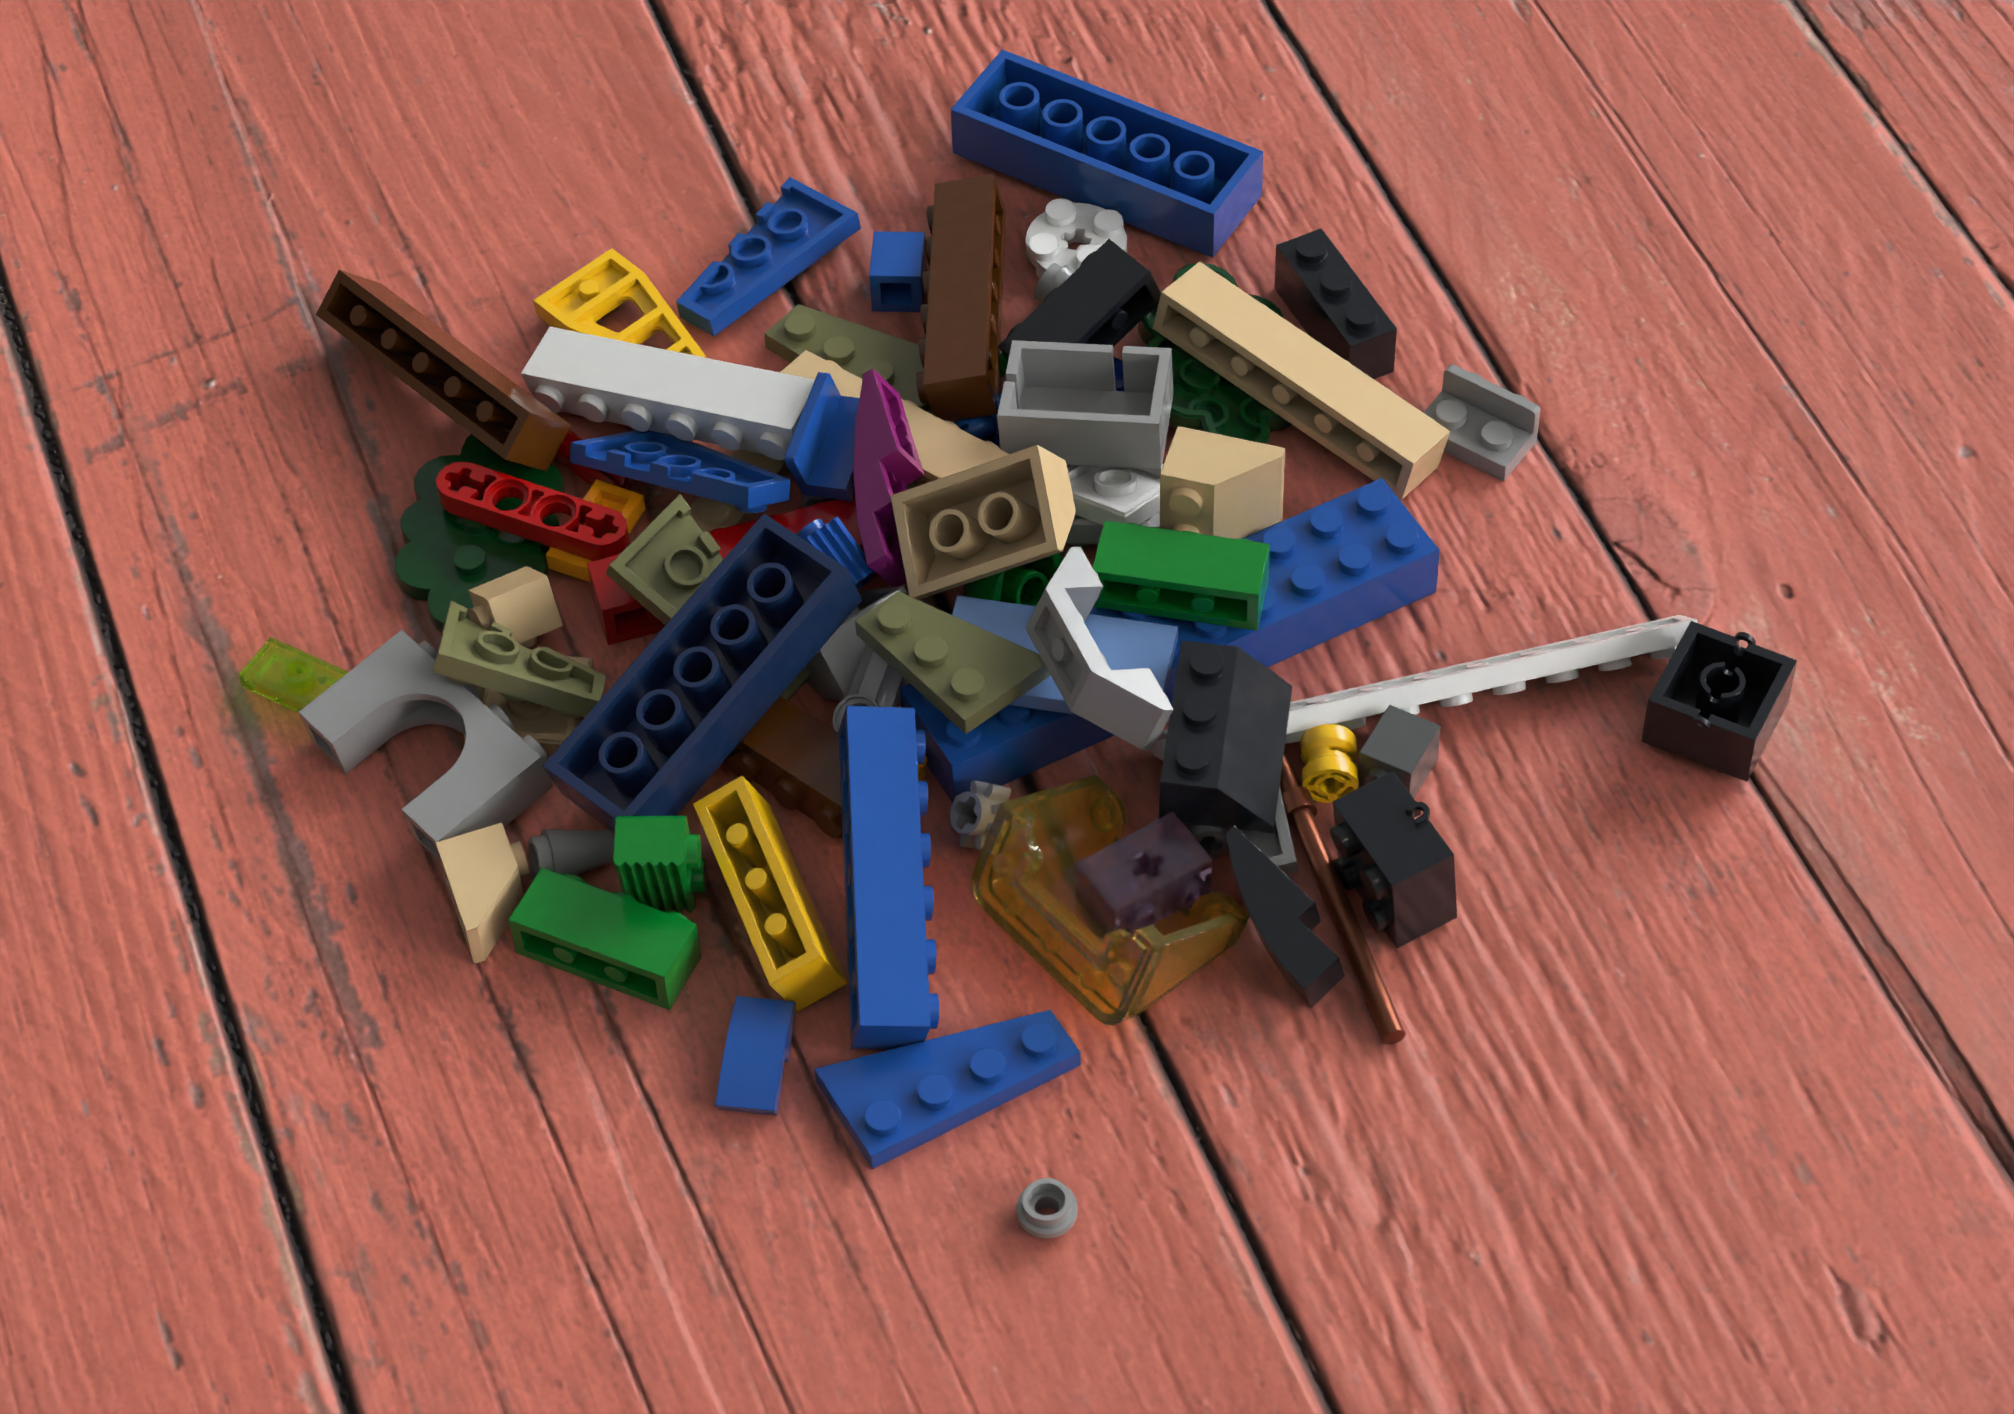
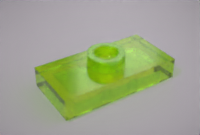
[238,637,348,712]

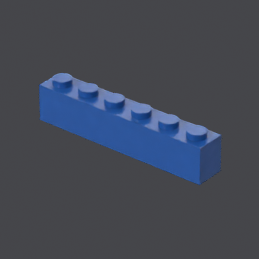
[838,706,939,1049]

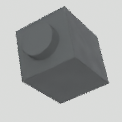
[1358,705,1441,798]

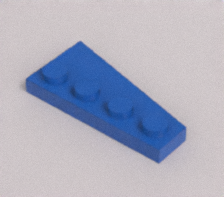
[676,177,861,337]
[570,430,790,513]
[814,1009,1081,1169]

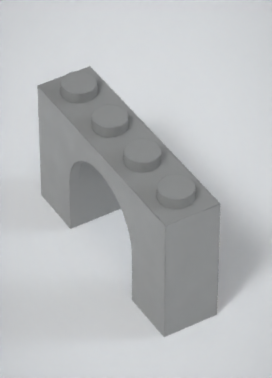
[298,630,553,862]

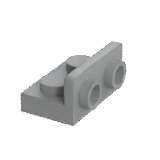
[1423,364,1541,481]

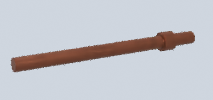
[1280,755,1406,1044]

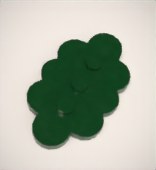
[1138,263,1292,444]
[395,434,565,633]

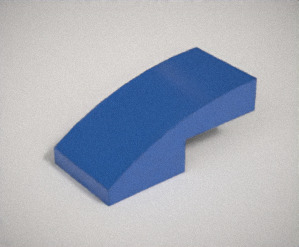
[715,996,796,1116]

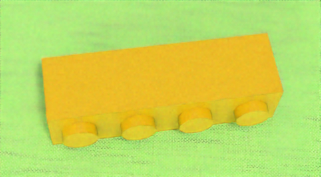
[693,776,848,1012]

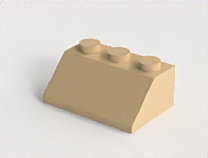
[1160,426,1285,539]
[891,445,1076,600]

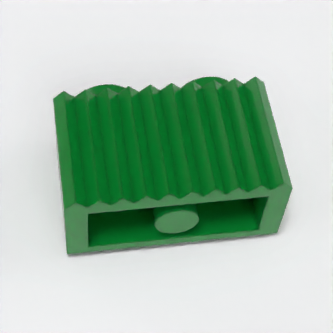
[613,816,707,913]

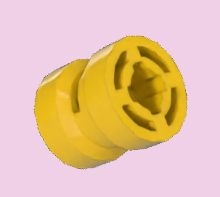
[1300,724,1359,803]

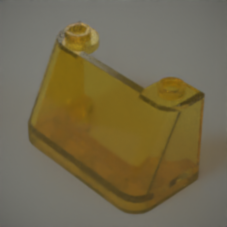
[971,775,1250,1026]

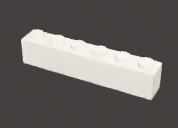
[521,327,815,460]

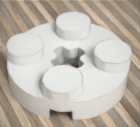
[1026,198,1127,278]

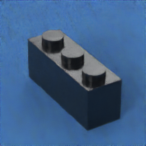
[1274,228,1397,379]
[998,239,1161,363]

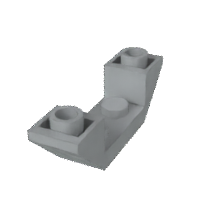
[1025,547,1174,750]

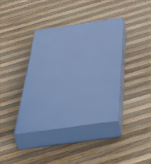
[952,596,1178,715]

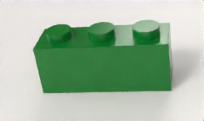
[1092,521,1270,631]
[508,868,702,1010]

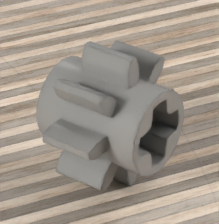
[950,780,1021,853]

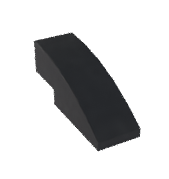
[1226,825,1345,1008]

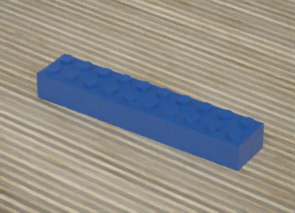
[900,478,1440,803]

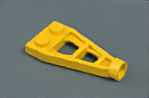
[533,248,706,358]

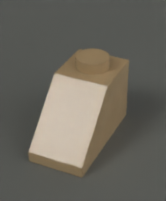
[435,822,530,964]

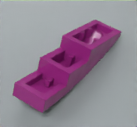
[853,368,924,587]

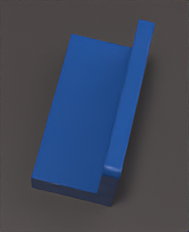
[784,372,859,502]

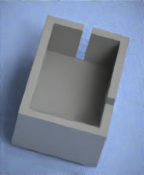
[997,340,1174,470]

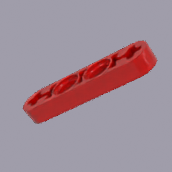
[436,461,630,561]

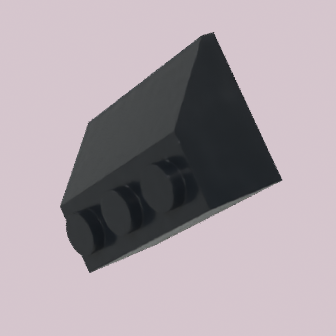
[1159,640,1292,833]

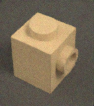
[468,566,563,648]

